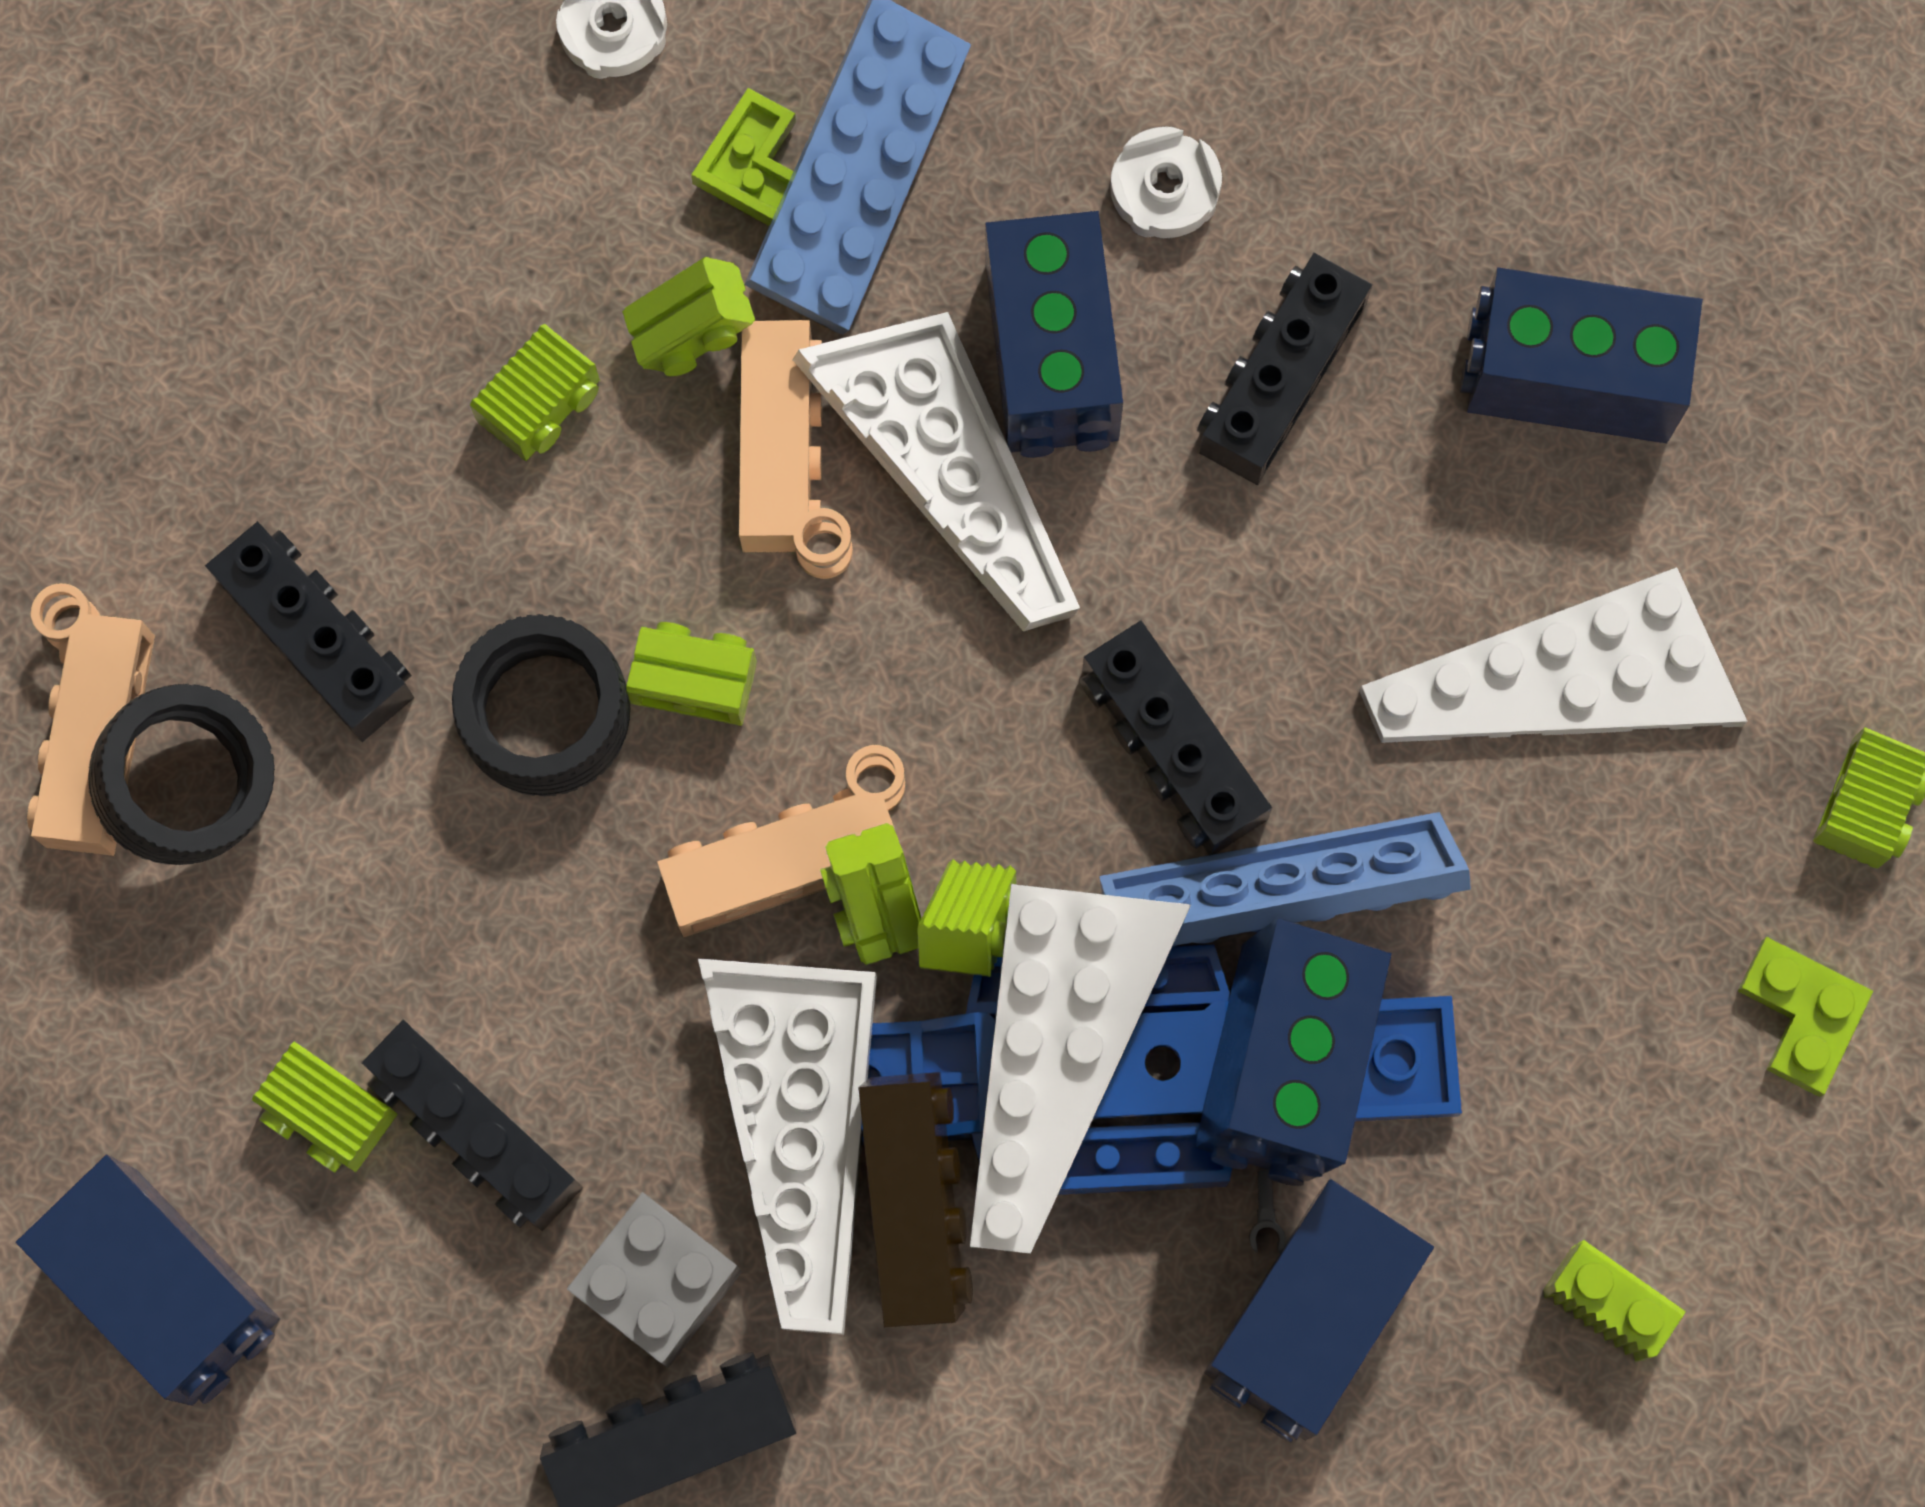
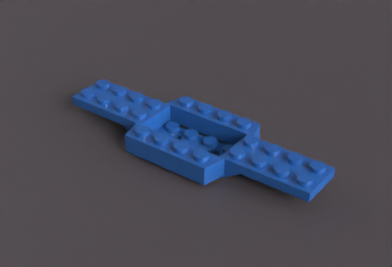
[861,945,1462,1195]

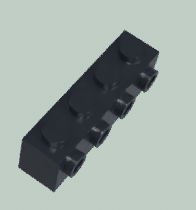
[1197,253,1373,486]
[205,521,414,742]
[1080,620,1272,855]
[362,1019,583,1231]
[540,1352,797,1507]

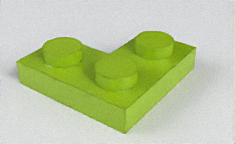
[691,88,796,226]
[1738,937,1873,1097]

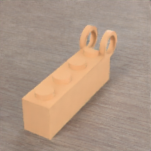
[739,320,853,579]
[27,583,155,856]
[657,745,905,937]

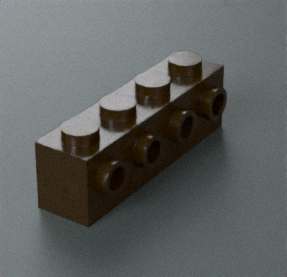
[858,1072,973,1328]

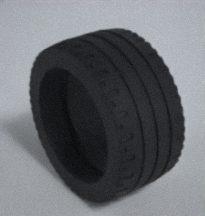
[452,614,630,797]
[88,684,275,865]

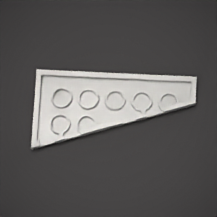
[793,312,1080,632]
[1359,567,1747,743]
[970,884,1191,1254]
[698,959,877,1335]

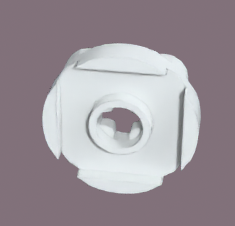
[556,0,667,79]
[1110,127,1222,238]

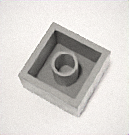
[567,1192,742,1368]

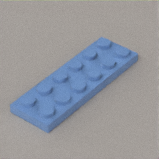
[744,0,971,335]
[1099,812,1471,946]

